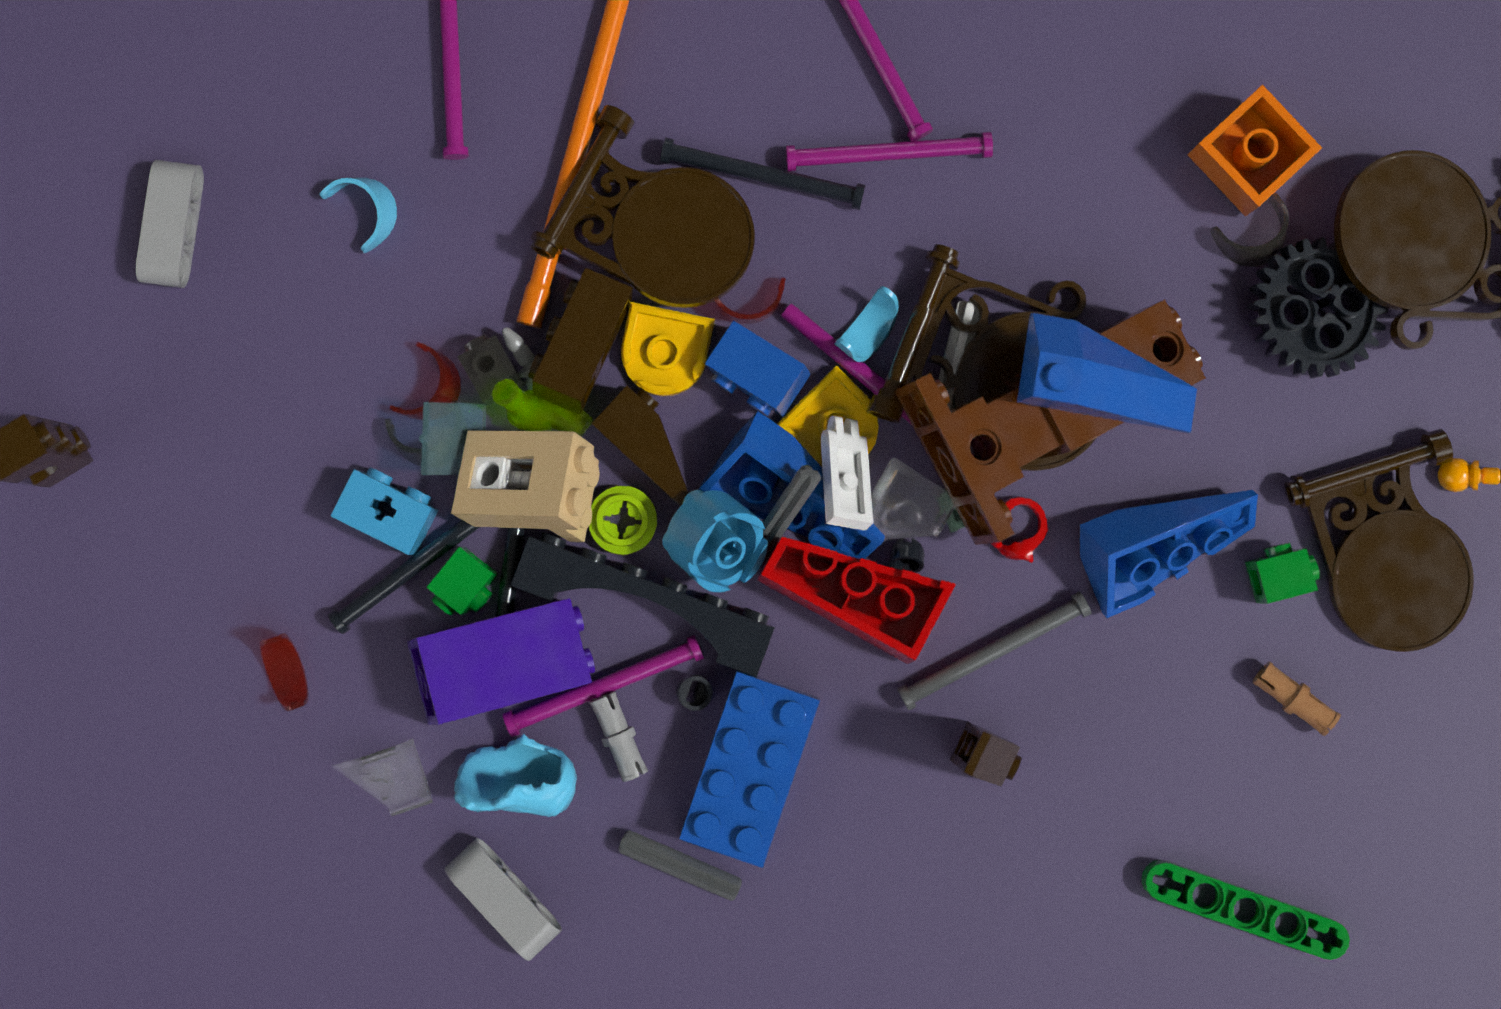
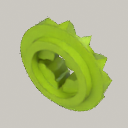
[589,486,657,555]

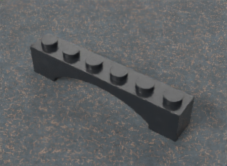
[511,532,775,677]

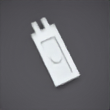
[821,416,873,530]

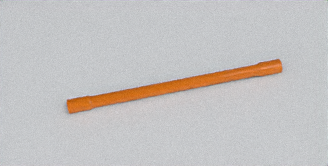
[516,0,630,329]

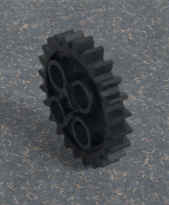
[1247,237,1388,379]

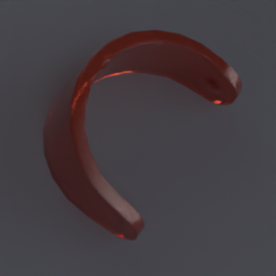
[714,277,786,324]
[389,342,461,420]
[259,633,309,711]

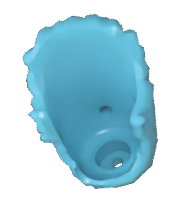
[454,733,577,817]

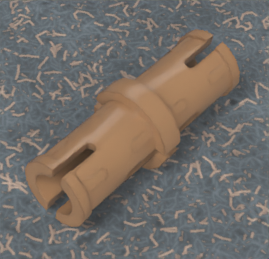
[1252,661,1341,736]

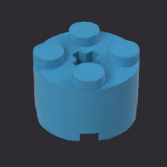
[662,490,768,592]

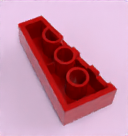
[757,536,956,664]

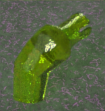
[492,379,593,437]

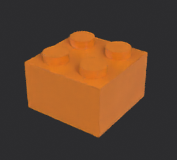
[1187,84,1322,217]

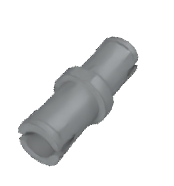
[589,691,648,782]

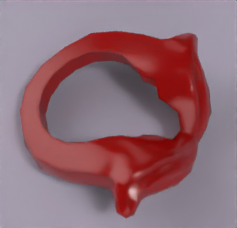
[990,496,1048,563]

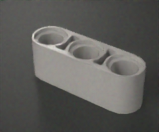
[136,160,204,288]
[444,838,562,961]

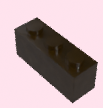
[528,268,633,414]

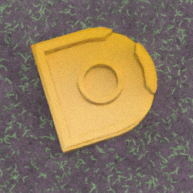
[621,302,715,396]
[777,365,879,467]

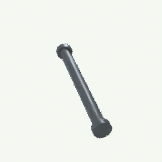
[897,591,1092,711]

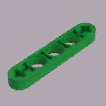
[1142,860,1350,960]

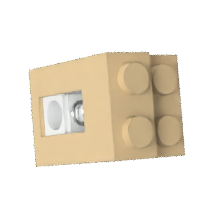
[451,431,600,542]

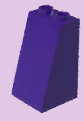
[407,598,595,725]

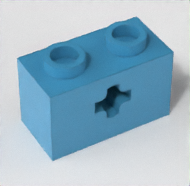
[331,467,439,555]

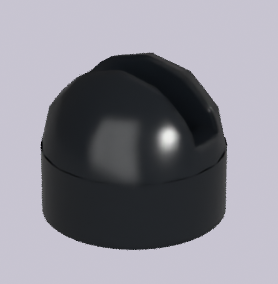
[889,538,925,573]
[676,674,713,711]

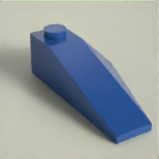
[1017,313,1197,433]
[698,411,885,559]
[1080,490,1258,618]

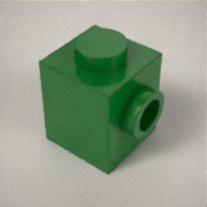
[1245,542,1320,604]
[426,546,499,616]

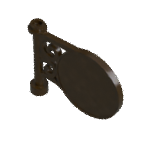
[530,105,755,308]
[1284,429,1474,652]

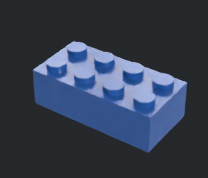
[679,670,820,868]

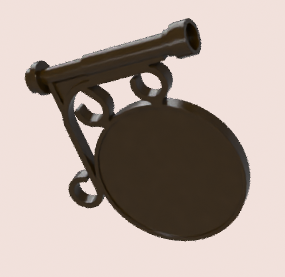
[1334,150,1501,350]
[867,244,1096,471]

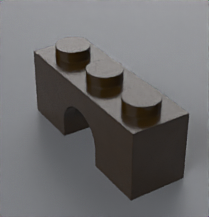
[0,414,93,488]

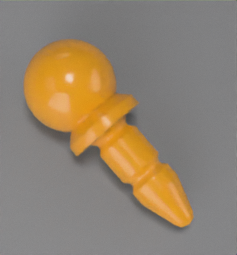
[1437,458,1501,492]

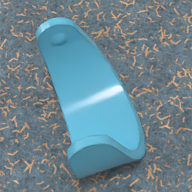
[319,178,397,253]
[834,286,899,362]

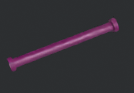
[440,0,469,160]
[839,0,933,141]
[786,132,993,171]
[503,634,704,738]

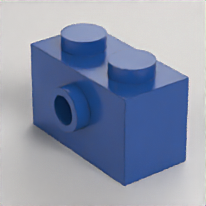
[705,320,811,417]

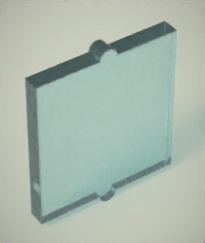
[419,402,486,475]

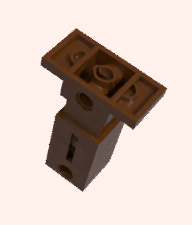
[895,299,1206,545]

